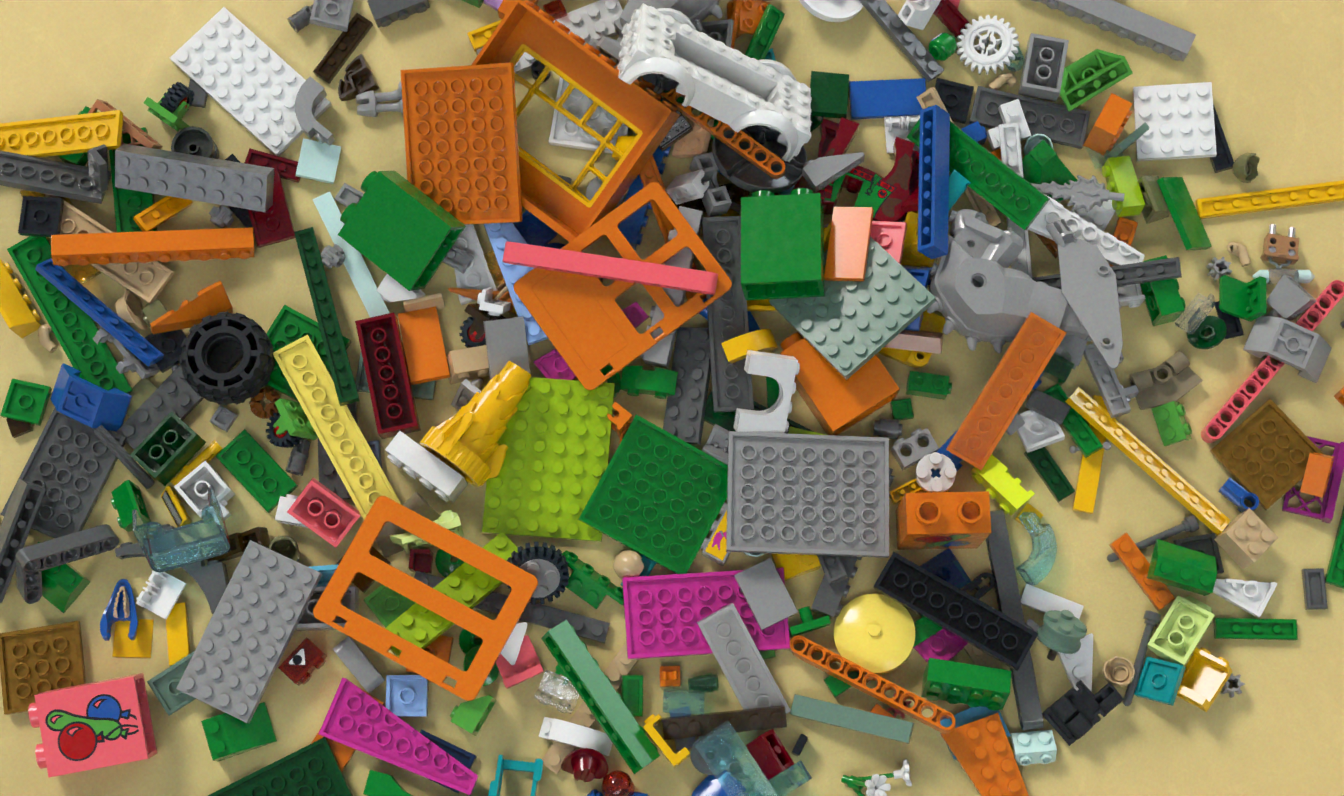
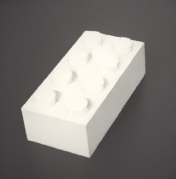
[385,431,468,503]

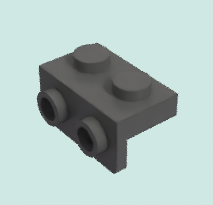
[88,144,108,192]

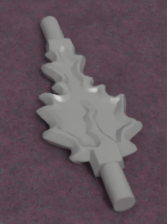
[1030,175,1125,212]

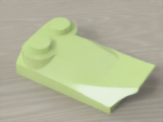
[389,510,464,554]
[1147,595,1215,666]

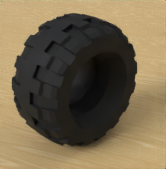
[179,312,275,405]

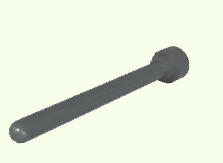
[1107,515,1199,562]
[1123,610,1162,706]

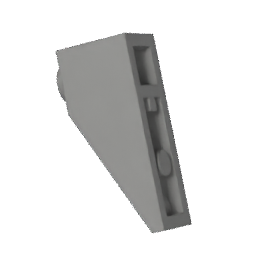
[802,152,865,193]

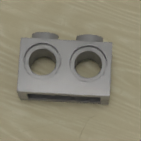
[891,428,939,471]

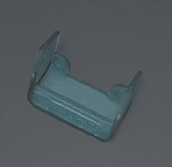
[132,487,230,572]

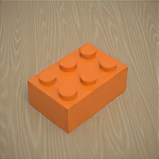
[1083,93,1133,156]

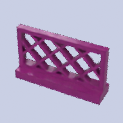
[1282,436,1344,524]

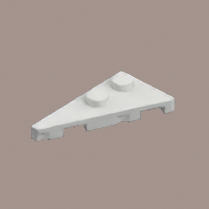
[1213,579,1277,618]
[1057,633,1093,692]

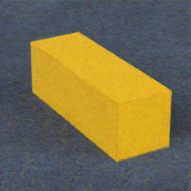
[889,478,923,505]

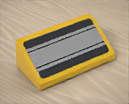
[161,486,192,529]

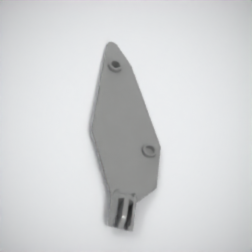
[1046,219,1123,369]

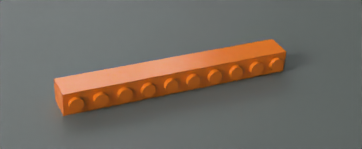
[51,227,255,266]

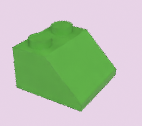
[450,695,497,736]

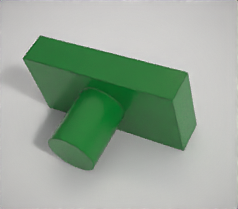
[789,606,831,637]

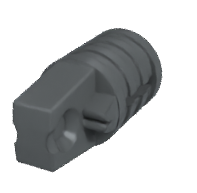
[287,5,313,33]
[285,439,310,476]

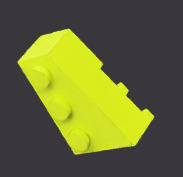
[971,454,1035,516]

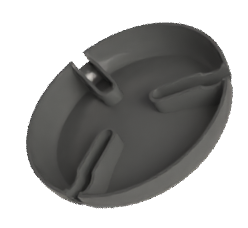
[712,128,807,194]

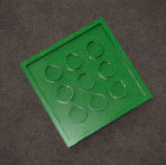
[266,305,351,402]

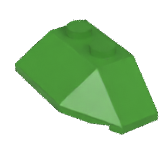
[1060,49,1133,111]

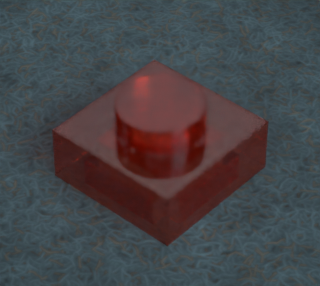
[543,0,567,20]

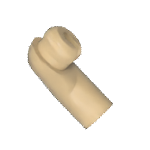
[1227,242,1251,267]
[38,323,58,353]

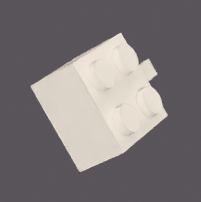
[174,461,235,520]

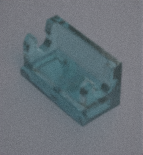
[663,689,705,714]

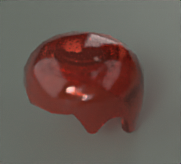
[601,770,635,796]

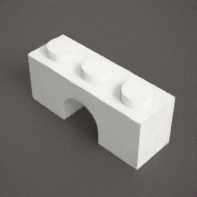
[898,0,941,30]

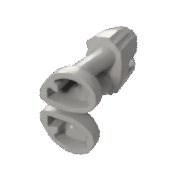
[356,81,403,117]

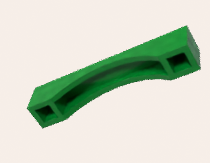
[363,770,470,796]

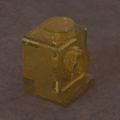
[484,251,504,281]

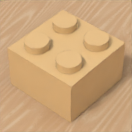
[1215,508,1278,569]

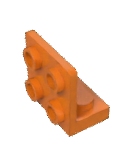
[727,0,770,38]

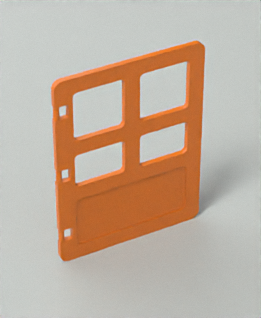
[514,182,732,390]

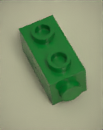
[906,371,952,400]

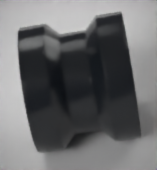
[531,60,551,82]

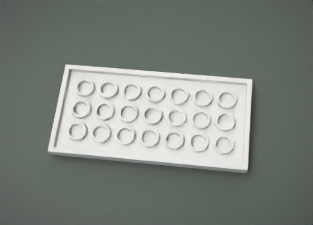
[170,7,331,156]

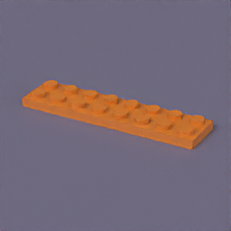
[946,312,1066,470]

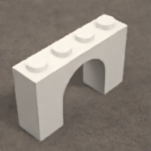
[733,350,800,433]

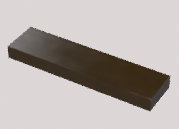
[313,13,373,84]

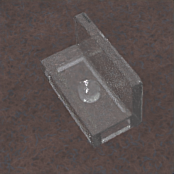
[1175,293,1215,335]

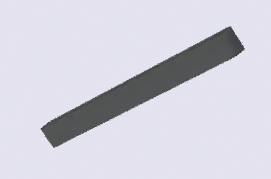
[986,510,1044,731]

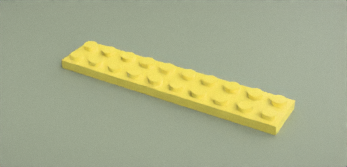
[273,334,401,520]

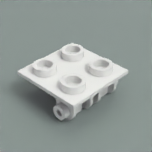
[884,115,920,153]
[136,568,186,619]

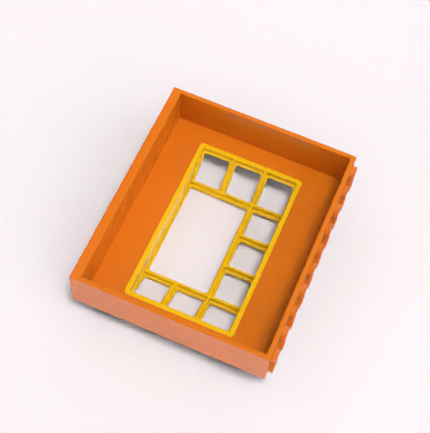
[471,0,680,242]

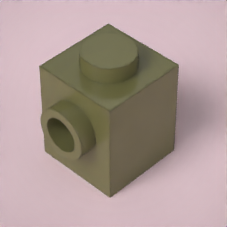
[142,299,168,327]

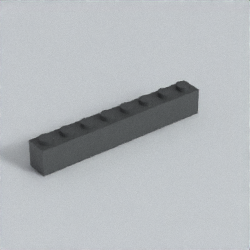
[811,468,895,619]

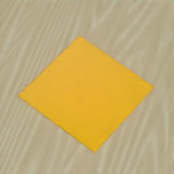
[112,619,154,658]

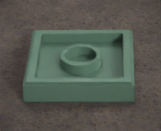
[1105,122,1150,160]

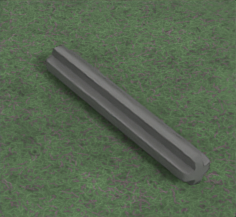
[94,426,155,489]

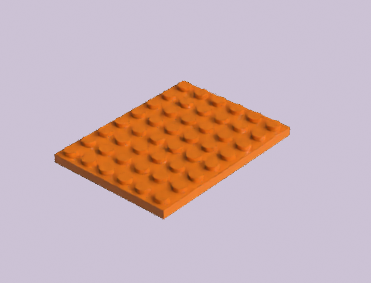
[401,63,522,224]

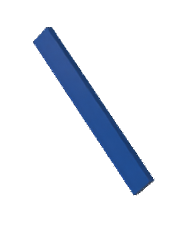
[35,258,164,367]

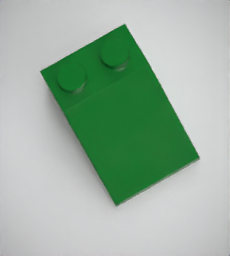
[201,702,277,762]

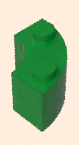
[620,366,678,399]

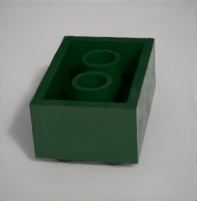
[130,411,206,486]

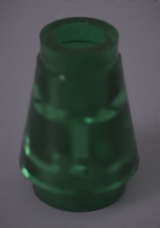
[688,673,719,693]

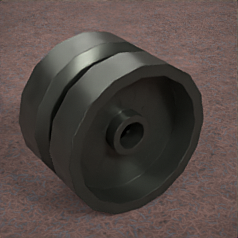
[171,126,219,159]

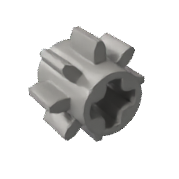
[209,205,234,229]
[321,244,345,269]
[1206,257,1232,281]
[1221,673,1245,698]

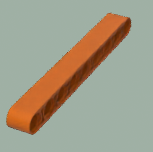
[641,76,785,179]
[790,635,956,734]

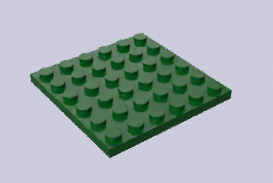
[578,414,728,574]

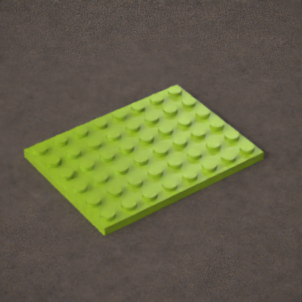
[482,377,615,542]

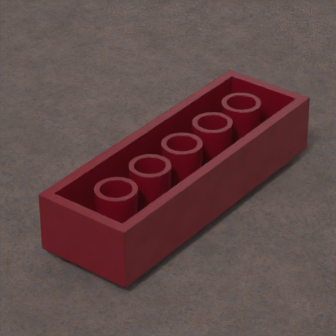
[355,312,421,439]

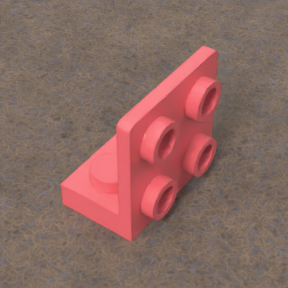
[496,635,544,689]

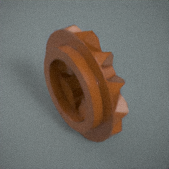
[249,387,280,419]

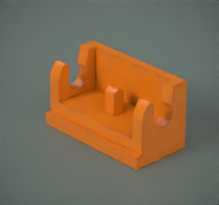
[607,402,633,437]
[1300,452,1335,498]

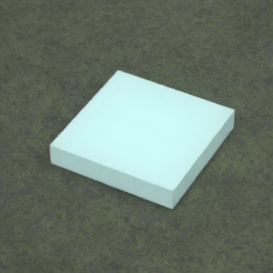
[296,138,341,184]

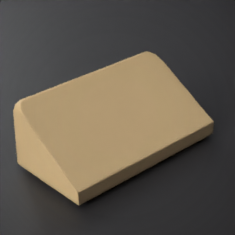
[403,293,445,312]

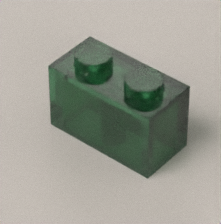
[1042,354,1075,385]

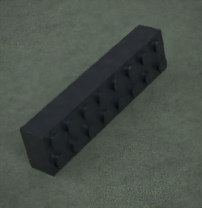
[873,552,1038,671]

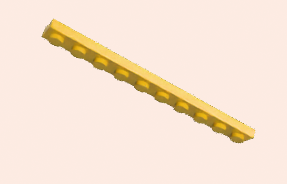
[1065,387,1231,536]

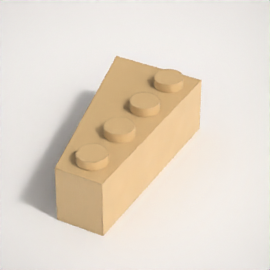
[447,340,532,385]

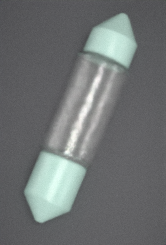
[1252,269,1315,284]

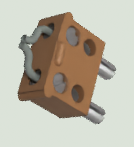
[1260,224,1299,270]

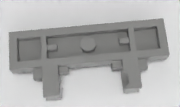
[93,311,160,379]
[1083,343,1139,418]

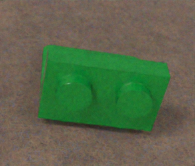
[1219,275,1267,322]

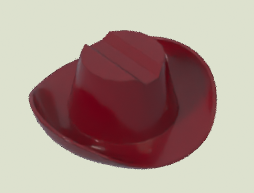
[561,748,608,782]

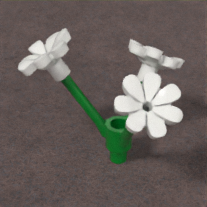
[841,759,912,796]

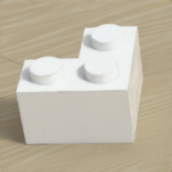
[987,99,1031,151]

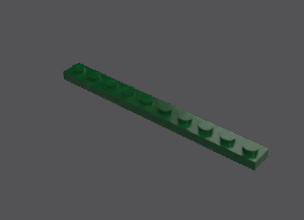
[294,227,360,406]

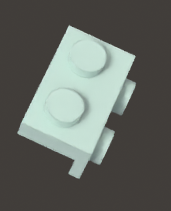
[1011,730,1057,766]

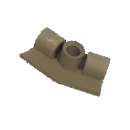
[1129,351,1203,410]
[376,492,440,558]

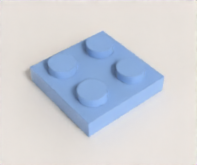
[386,675,428,717]

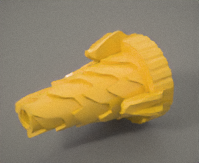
[419,361,531,487]

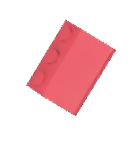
[287,478,361,548]

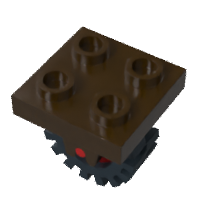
[459,303,505,348]

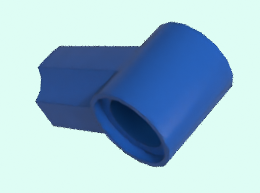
[1218,478,1259,513]

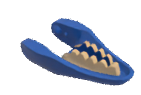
[100,579,138,641]

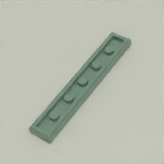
[790,694,914,744]

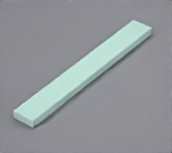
[312,191,390,318]

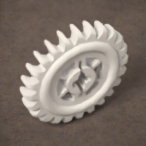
[957,15,1019,75]

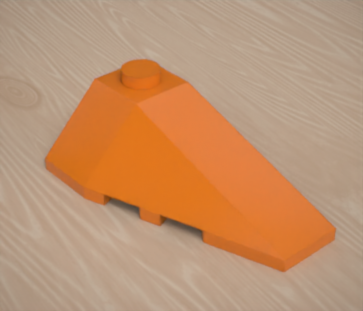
[150,281,233,334]

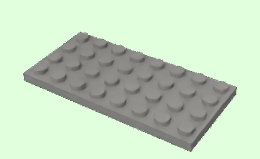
[176,540,322,723]

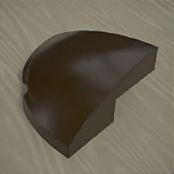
[338,54,379,101]

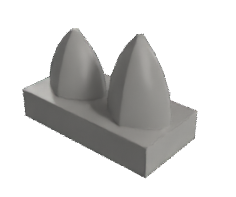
[451,378,483,411]

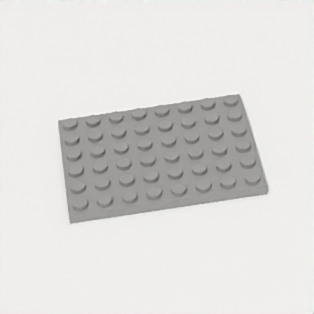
[726,431,889,558]

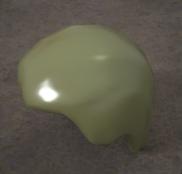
[1232,153,1260,183]
[268,536,300,562]

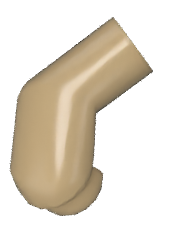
[989,73,1017,90]

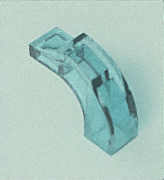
[1016,512,1057,586]
[745,760,812,796]

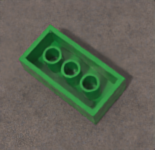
[921,658,1011,711]

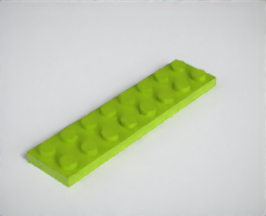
[385,532,518,657]

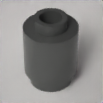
[874,418,903,439]

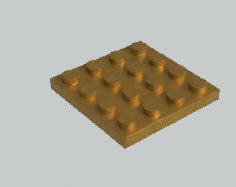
[1210,399,1323,510]
[0,621,86,715]

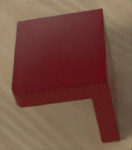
[409,548,433,573]

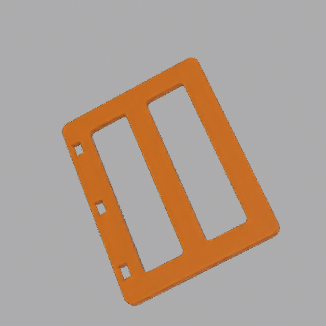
[313,496,538,701]

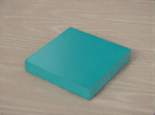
[1134,656,1186,706]

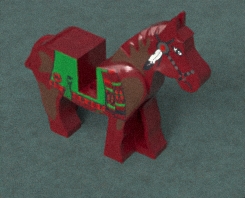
[751,117,919,222]

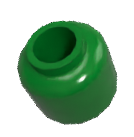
[929,32,957,61]

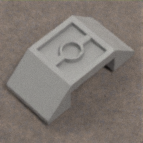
[1243,316,1332,383]

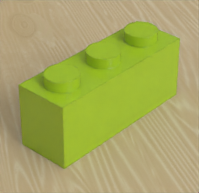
[1102,156,1145,217]

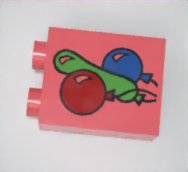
[28,673,157,778]

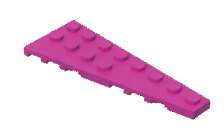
[319,678,479,796]

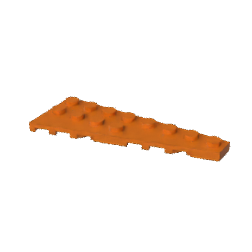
[940,713,1029,796]

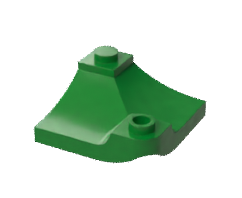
[1022,139,1078,203]

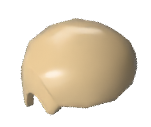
[613,549,644,580]
[1103,656,1135,687]

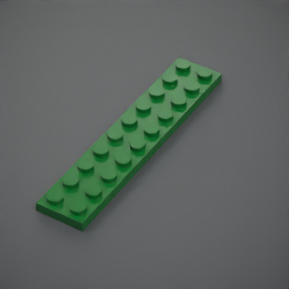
[7,236,133,394]

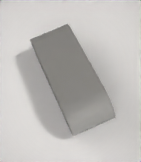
[333,636,385,694]

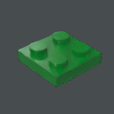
[0,379,52,426]

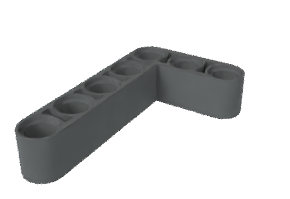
[15,524,119,604]

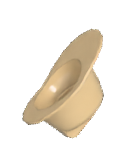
[116,289,147,330]

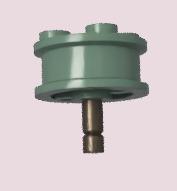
[1037,610,1087,661]

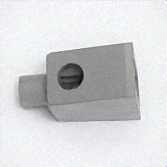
[1266,274,1317,321]

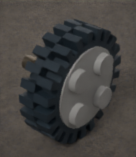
[507,542,569,605]

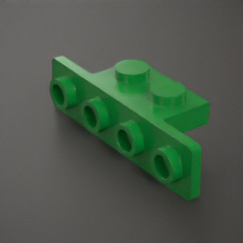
[562,550,624,609]

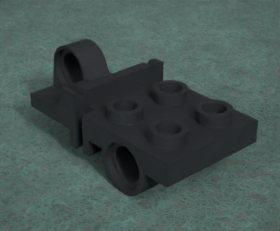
[1042,680,1124,746]

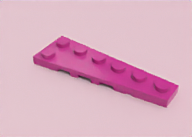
[533,302,649,380]

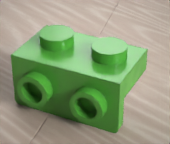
[1152,401,1192,446]

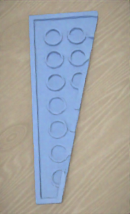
[484,222,549,346]

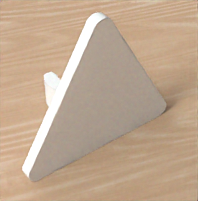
[501,622,528,665]

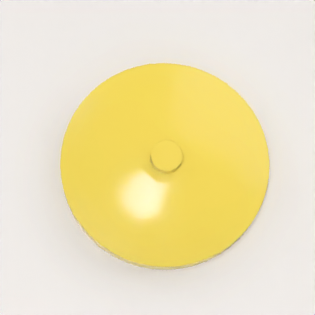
[834,594,915,675]

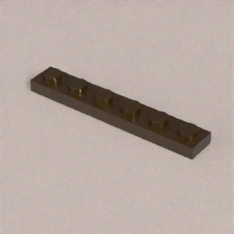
[662,705,787,740]

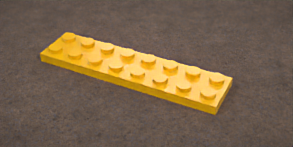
[0,110,124,158]

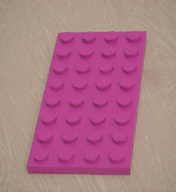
[622,568,790,660]

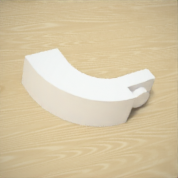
[539,717,613,756]

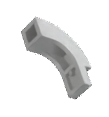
[295,77,335,146]

